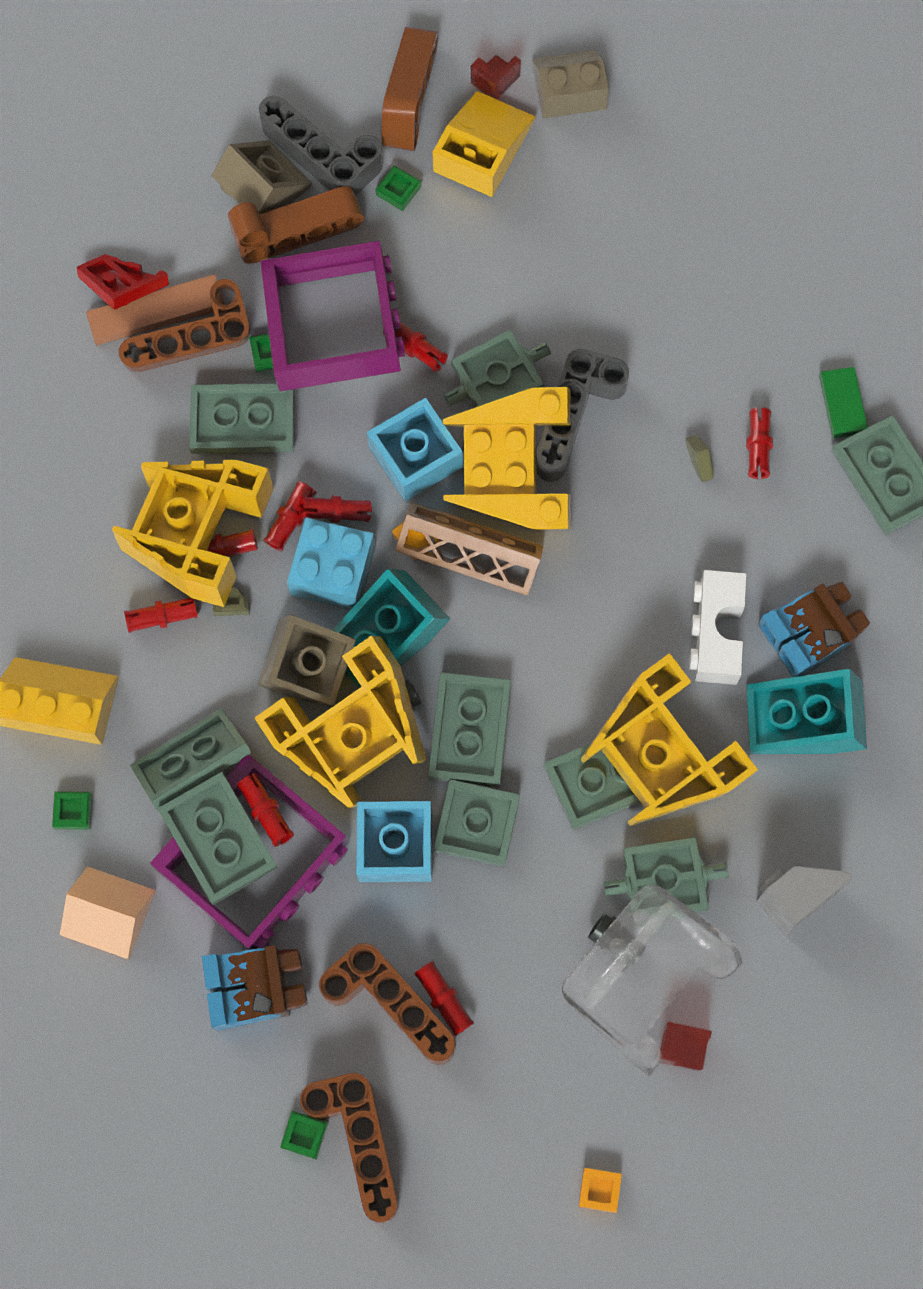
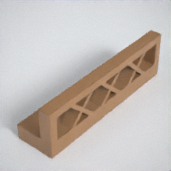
[395,502,544,596]

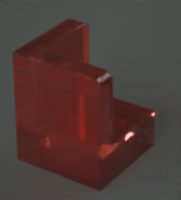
[470,55,521,100]
[658,1022,712,1071]

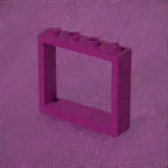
[260,241,405,392]
[150,755,348,950]

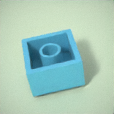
[367,398,463,502]
[287,518,376,610]
[356,801,432,882]

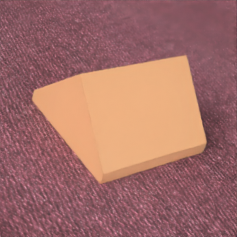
[60,866,156,960]

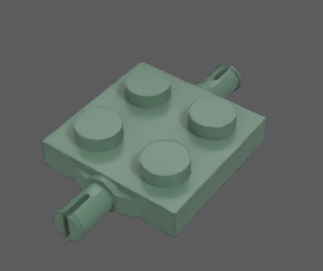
[443,330,551,407]
[603,837,729,922]

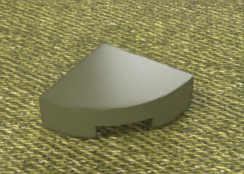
[685,435,714,482]
[213,586,249,616]

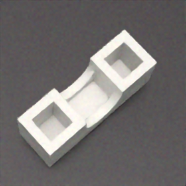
[689,570,746,685]

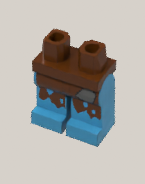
[758,581,870,677]
[201,945,308,1031]

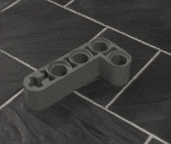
[259,96,383,195]
[536,349,629,482]

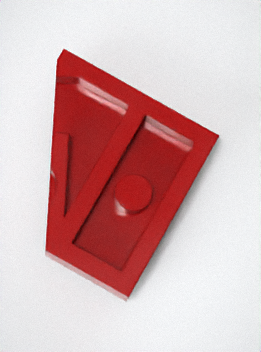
[77,254,169,310]

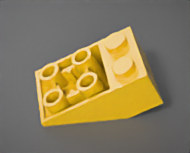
[433,91,535,197]

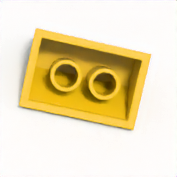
[0,657,119,745]

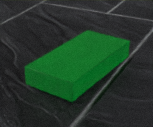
[819,367,868,439]

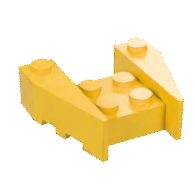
[443,387,571,530]
[112,460,274,607]
[255,636,426,808]
[581,653,758,826]

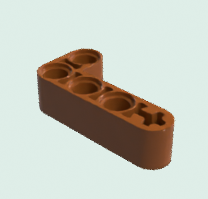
[381,27,438,151]
[228,186,365,264]
[119,279,250,372]
[319,943,455,1065]
[300,1073,399,1223]

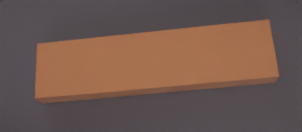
[86,274,224,346]

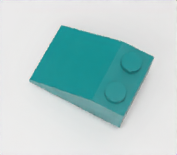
[332,568,451,688]
[746,669,867,754]

